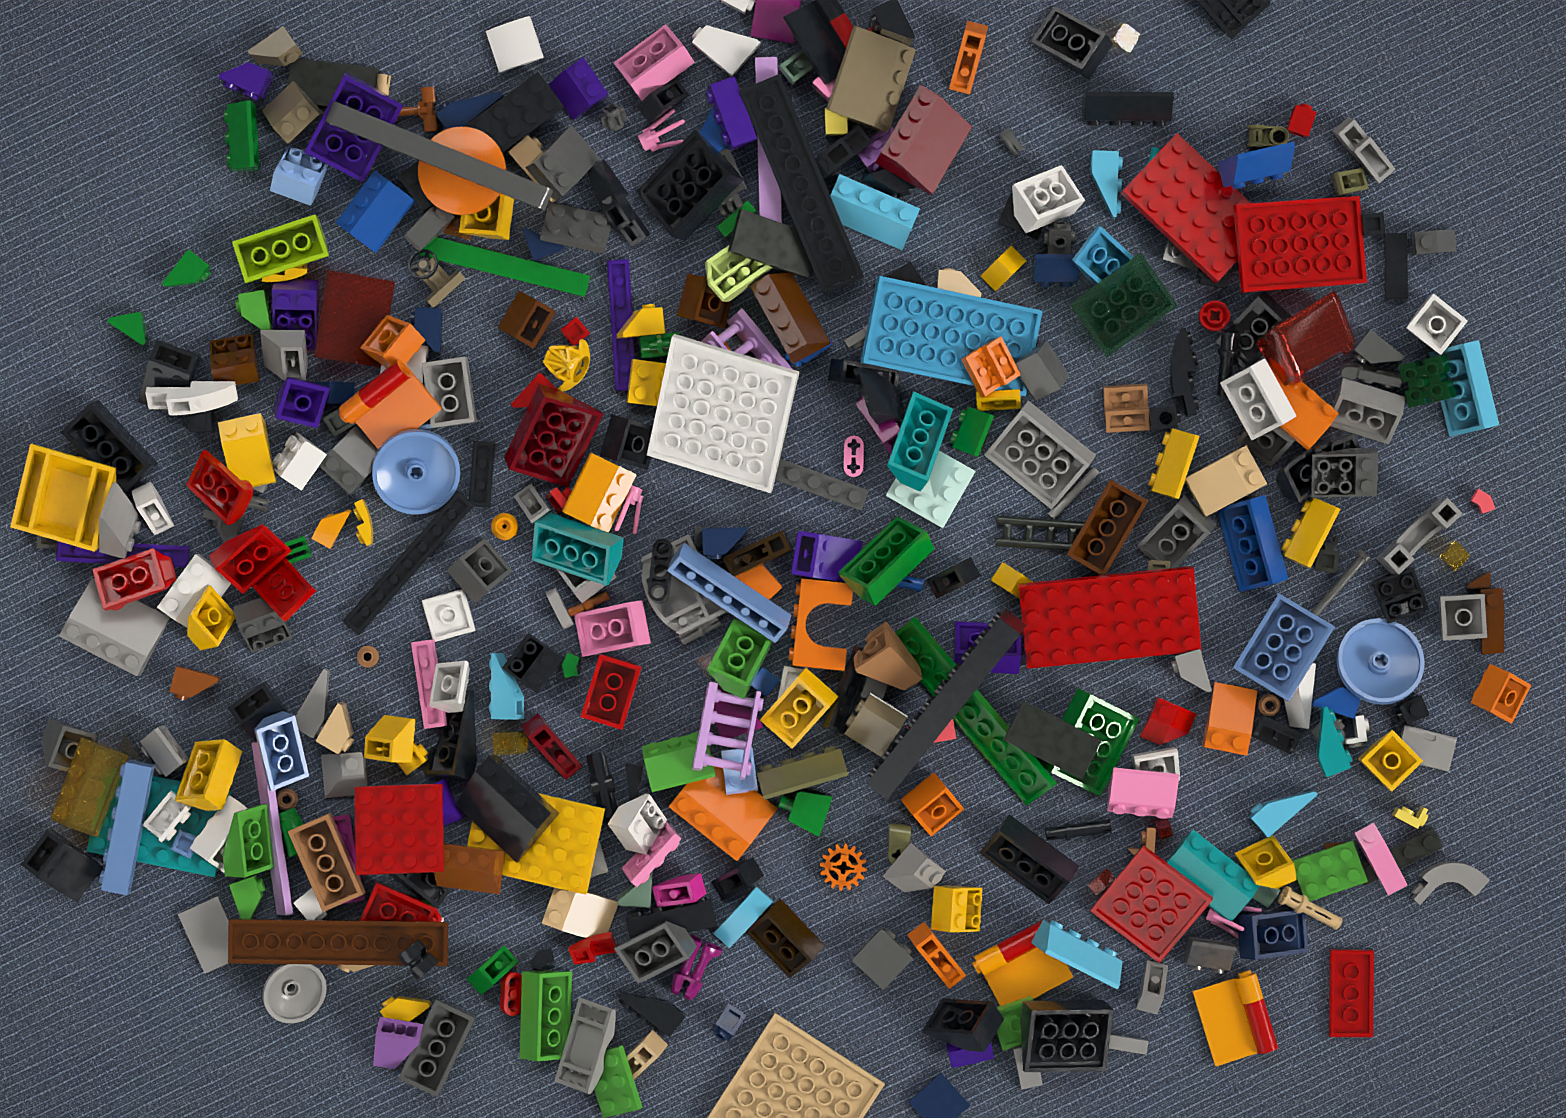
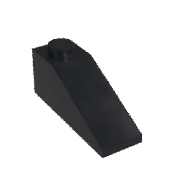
[828,359,900,387]

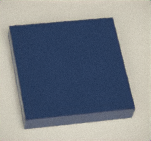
[909,1072,970,1118]

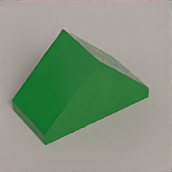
[107,312,149,347]

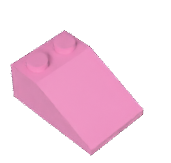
[574,601,651,657]

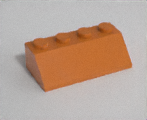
[1267,357,1339,450]

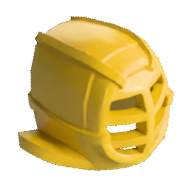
[543,339,590,392]

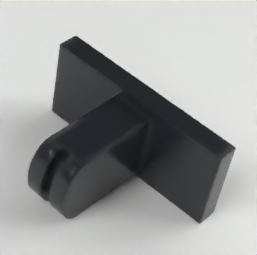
[693,526,703,546]

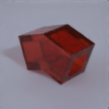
[1153,818,1173,840]
[1088,868,1115,895]

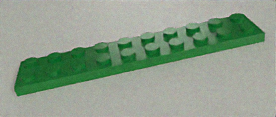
[895,617,1057,806]

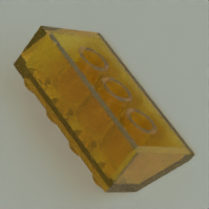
[50,737,129,837]

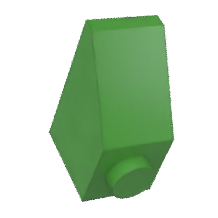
[235,290,273,330]
[229,874,265,919]

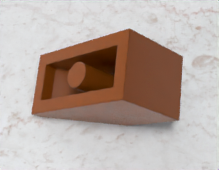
[169,666,221,700]

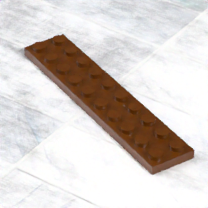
[228,919,449,966]

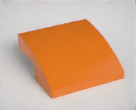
[961,336,1021,397]
[735,565,783,600]

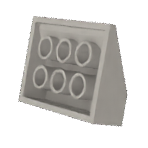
[984,400,1096,510]
[59,578,171,676]

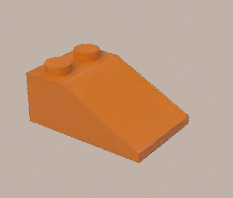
[1202,682,1257,756]

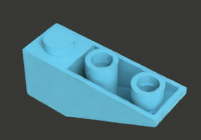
[1090,150,1123,219]
[489,653,524,720]

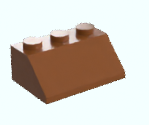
[434,843,505,894]

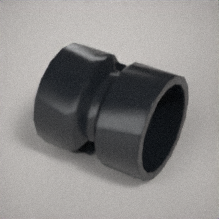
[397,938,439,980]

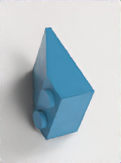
[1072,225,1138,295]

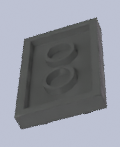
[540,202,611,254]

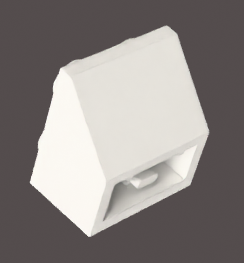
[273,432,327,491]
[608,794,667,854]

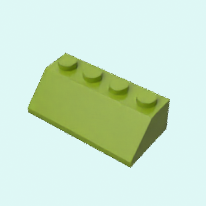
[232,214,329,283]

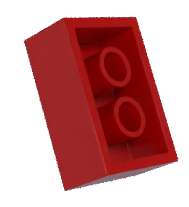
[580,654,642,730]

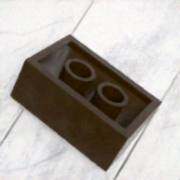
[745,898,825,978]

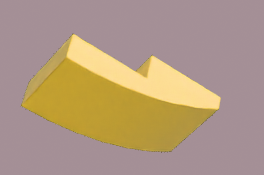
[262,263,308,282]
[353,499,373,546]

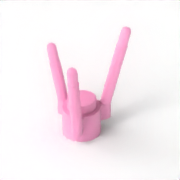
[638,109,685,152]
[615,485,644,534]
[1206,906,1262,939]

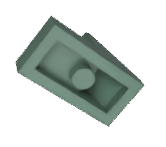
[778,49,814,85]

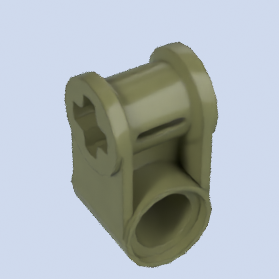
[1246,125,1289,149]
[888,823,911,864]

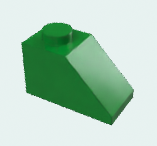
[162,249,212,288]
[467,945,518,995]

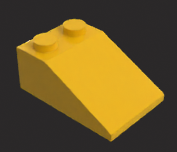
[218,413,276,487]
[760,668,839,749]

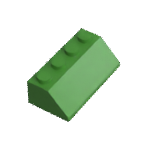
[520,970,572,1061]

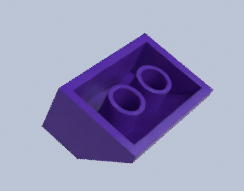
[705,76,757,150]
[954,621,1021,674]

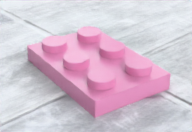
[621,821,681,887]

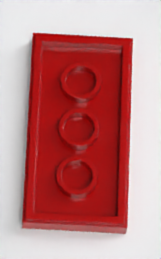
[1329,949,1374,1037]

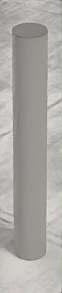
[1048,467,1099,519]

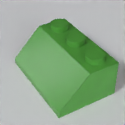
[707,618,772,699]
[642,732,716,792]

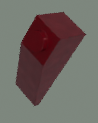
[521,713,582,780]

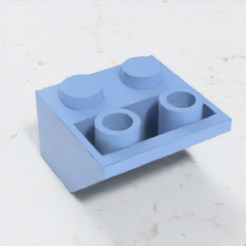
[270,146,328,206]

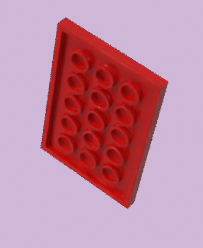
[1120,133,1251,284]
[1233,196,1367,293]

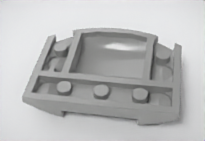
[641,534,727,635]

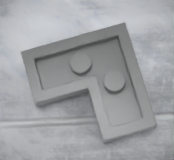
[844,325,868,349]

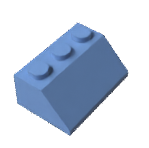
[255,711,309,791]

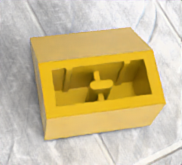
[364,715,415,763]
[931,885,982,932]

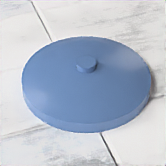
[372,429,460,514]
[1336,618,1425,705]

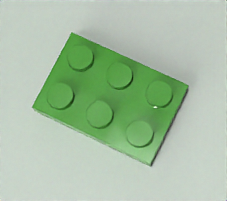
[1292,840,1368,901]
[594,1045,643,1118]

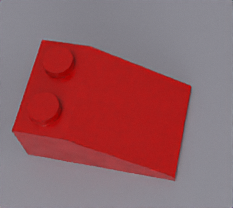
[209,524,292,594]

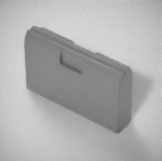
[1400,725,1457,772]

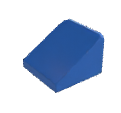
[751,667,779,697]

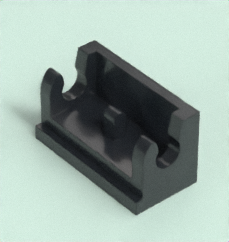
[1251,714,1303,754]

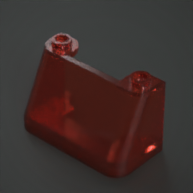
[1256,291,1356,387]

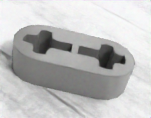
[545,588,574,629]

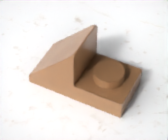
[1126,826,1156,856]

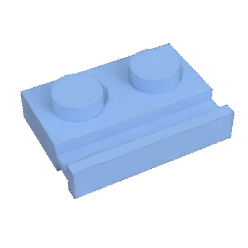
[721,747,758,795]

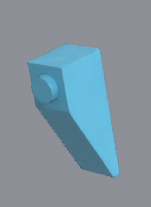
[1249,790,1318,838]

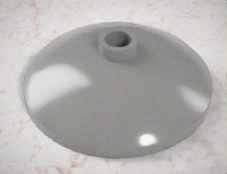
[262,964,326,1023]

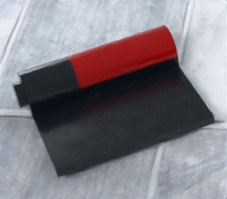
[783,0,854,84]

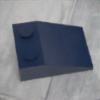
[1237,909,1309,960]

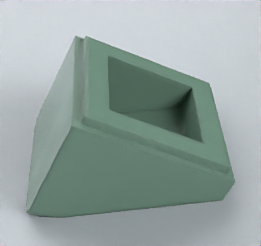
[1252,885,1281,908]

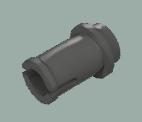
[998,127,1024,156]

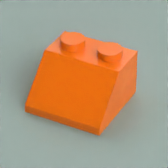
[360,315,425,368]
[1470,664,1531,724]
[900,772,964,836]

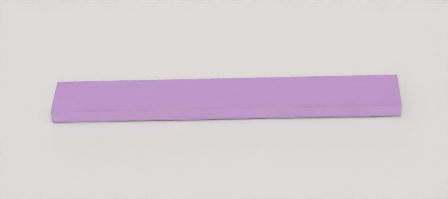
[755,57,782,223]
[252,742,293,915]

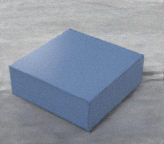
[170,829,196,859]

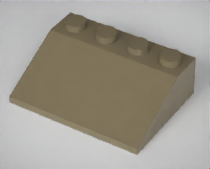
[826,26,916,133]

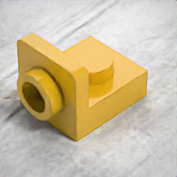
[397,742,428,775]

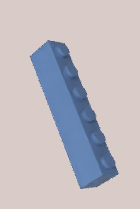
[667,543,792,643]
[99,759,155,895]

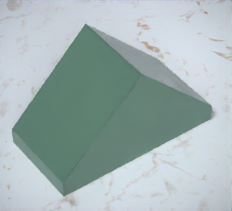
[617,871,653,907]

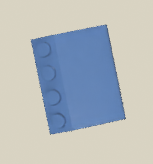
[1233,594,1335,702]

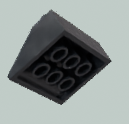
[637,130,743,241]
[455,755,559,863]
[1020,1000,1114,1072]

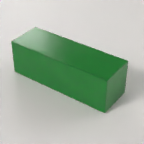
[717,200,756,238]

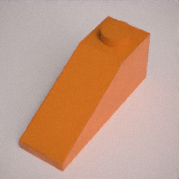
[949,20,988,95]
[907,922,966,989]

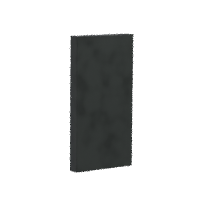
[288,59,378,107]
[728,209,812,278]
[1003,701,1102,779]

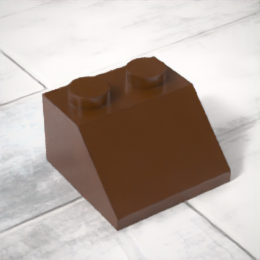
[677,274,732,329]

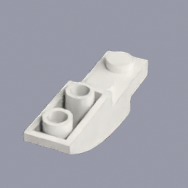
[145,381,238,415]

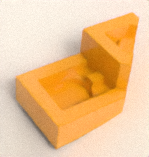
[311,509,351,549]

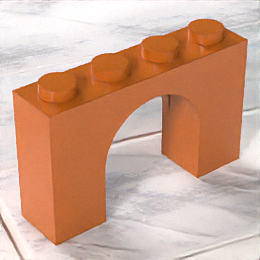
[788,578,853,671]

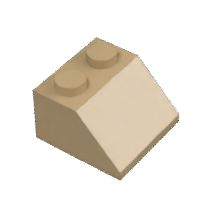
[316,701,354,754]

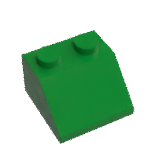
[950,407,994,457]

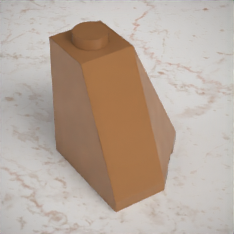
[854,622,922,691]

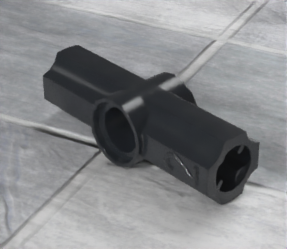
[586,751,618,819]

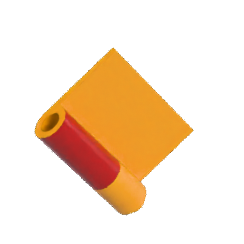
[972,920,1073,1006]
[1192,970,1279,1066]

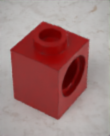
[1286,103,1317,139]

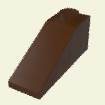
[1476,588,1504,655]

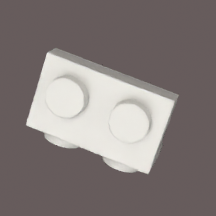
[143,790,191,843]

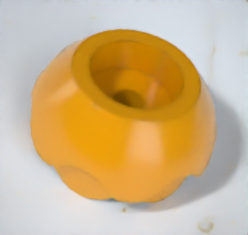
[491,513,518,540]

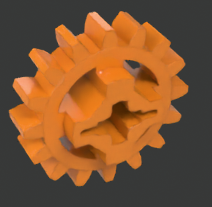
[820,843,867,891]

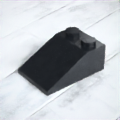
[1030,6,1113,80]
[1215,291,1296,369]
[922,998,1004,1052]

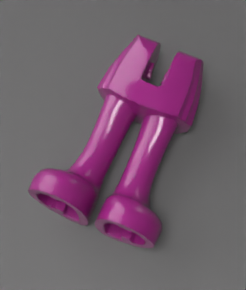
[671,934,723,1001]

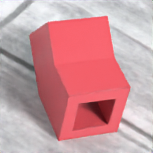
[1470,489,1496,514]

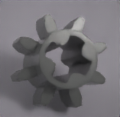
[599,103,628,131]

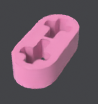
[844,436,864,477]

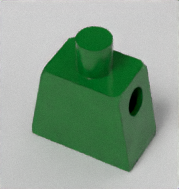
[778,790,833,836]

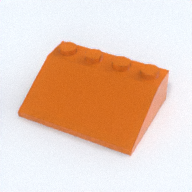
[669,755,778,861]

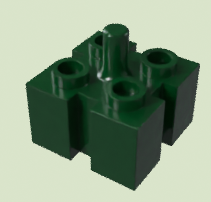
[1399,354,1457,408]

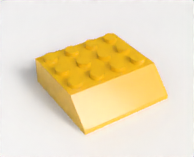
[10,443,116,552]

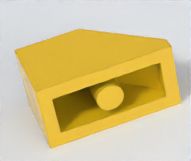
[617,304,665,339]
[380,996,432,1022]

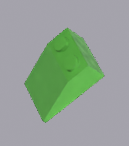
[223,803,274,878]

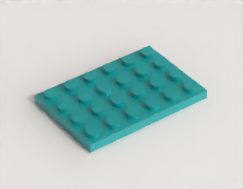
[87,765,233,877]

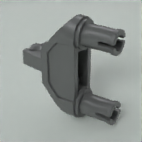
[202,496,270,542]

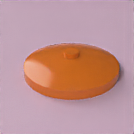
[418,127,506,215]

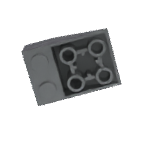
[1311,448,1378,498]

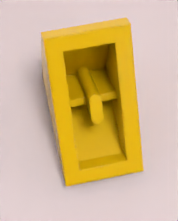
[980,246,1026,292]
[991,562,1033,599]

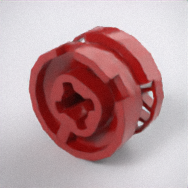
[1198,300,1230,332]

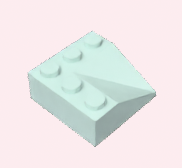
[885,451,976,528]

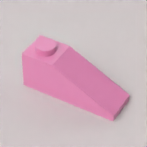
[1355,823,1407,896]

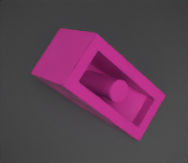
[652,873,706,907]

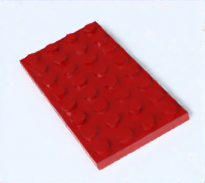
[1018,566,1202,669]

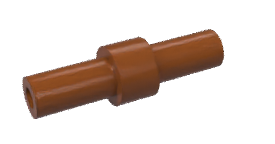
[567,591,610,617]

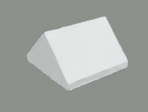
[1131,747,1180,780]

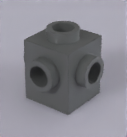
[1044,221,1075,254]

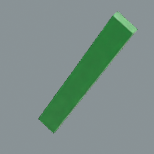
[417,237,591,297]

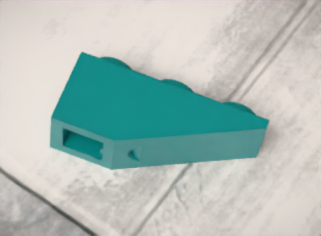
[1316,705,1352,777]

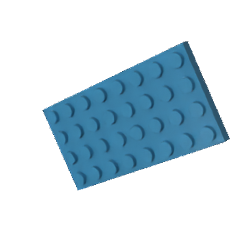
[860,276,1043,397]

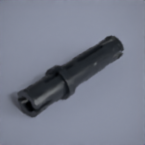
[1045,819,1112,841]

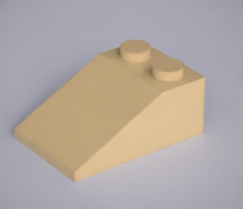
[1185,445,1267,517]
[542,887,618,938]

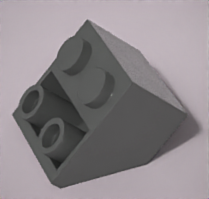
[233,597,293,653]

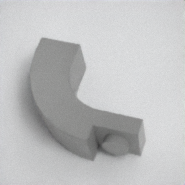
[1410,861,1490,905]

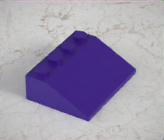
[305,71,403,182]

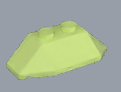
[705,245,773,302]

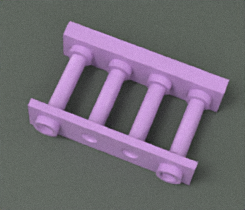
[701,308,793,370]
[691,682,764,780]

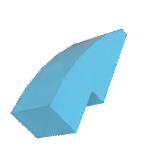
[713,886,773,948]

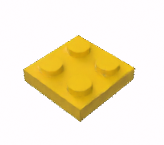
[626,359,666,406]

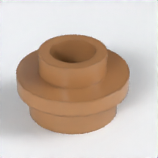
[357,646,379,668]
[1258,694,1280,716]
[276,788,298,810]

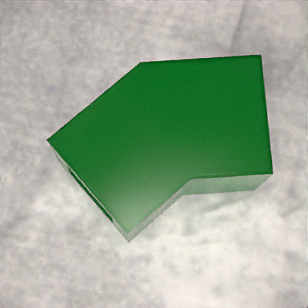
[562,652,580,678]

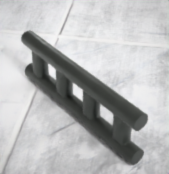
[995,516,1084,551]

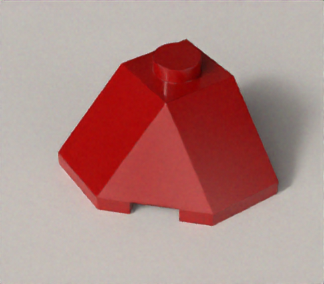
[1140,697,1197,745]

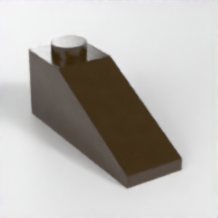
[723,530,794,577]

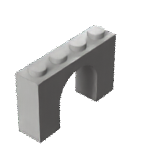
[1376,498,1463,575]

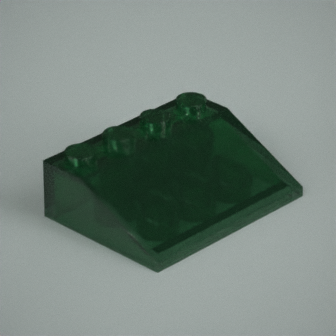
[1070,252,1178,357]

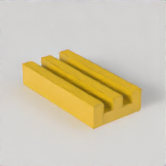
[976,389,1021,411]

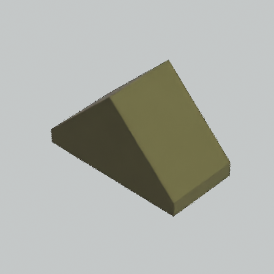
[1330,168,1369,197]

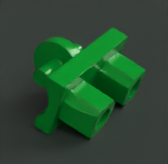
[639,332,679,358]

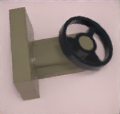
[408,249,466,308]

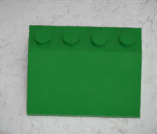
[1040,688,1139,796]

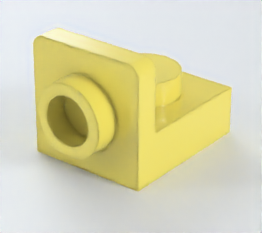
[1392,806,1428,829]

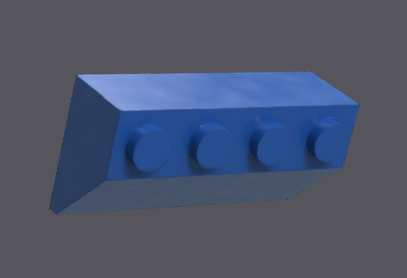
[1217,495,1289,592]

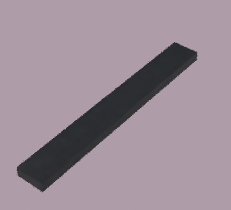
[343,491,475,635]

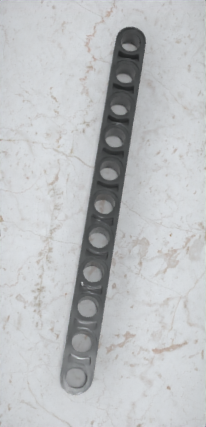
[325,101,553,211]

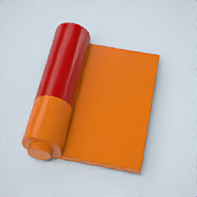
[339,360,442,449]

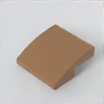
[1103,384,1150,433]

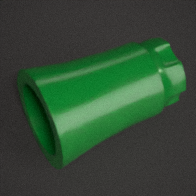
[279,808,304,858]

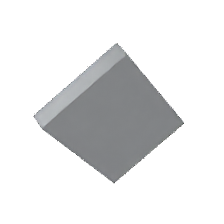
[178,896,229,974]

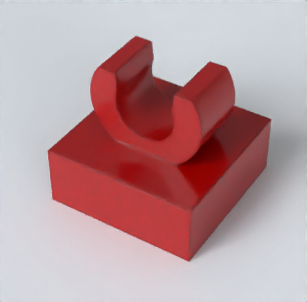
[545,487,572,514]

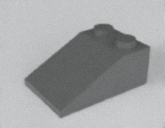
[525,125,600,200]
[319,425,378,495]
[1137,495,1216,568]

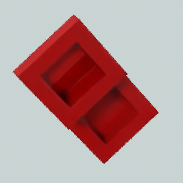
[568,932,617,965]

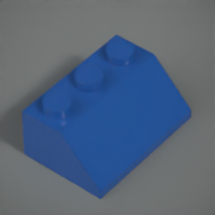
[1217,142,1295,190]
[335,170,415,253]

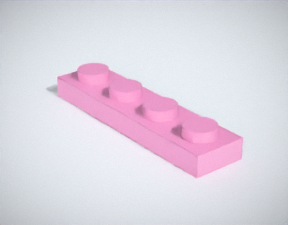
[411,639,447,729]

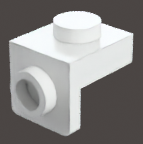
[1344,714,1369,747]

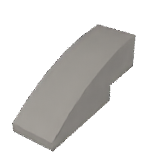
[1332,117,1395,183]

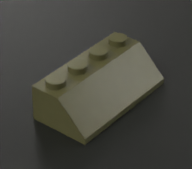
[757,745,848,800]

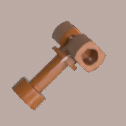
[396,87,438,132]

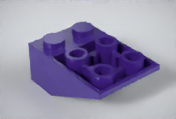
[272,279,319,350]
[791,531,862,582]

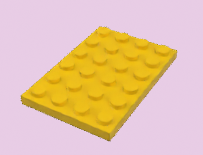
[467,793,605,895]

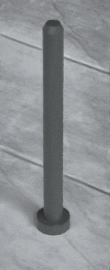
[1311,549,1372,616]

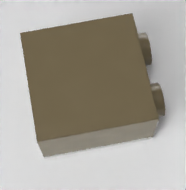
[845,693,907,757]

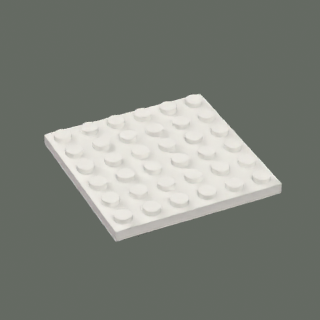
[647,334,799,493]

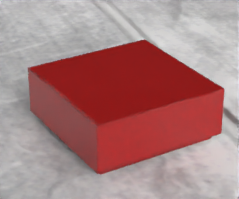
[560,316,591,346]

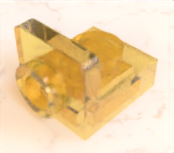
[493,731,528,755]

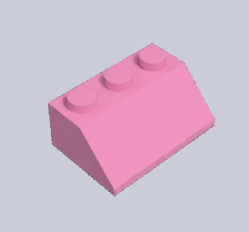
[614,24,695,101]
[1107,768,1179,819]

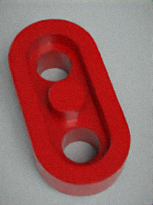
[500,971,522,1016]

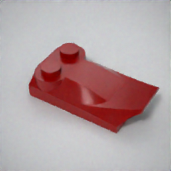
[186,450,253,525]
[92,548,177,611]
[360,882,444,922]

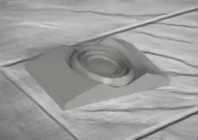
[555,997,616,1094]

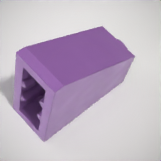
[373,1017,423,1069]

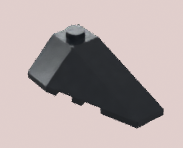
[1276,433,1360,503]
[425,690,477,781]
[388,873,450,908]

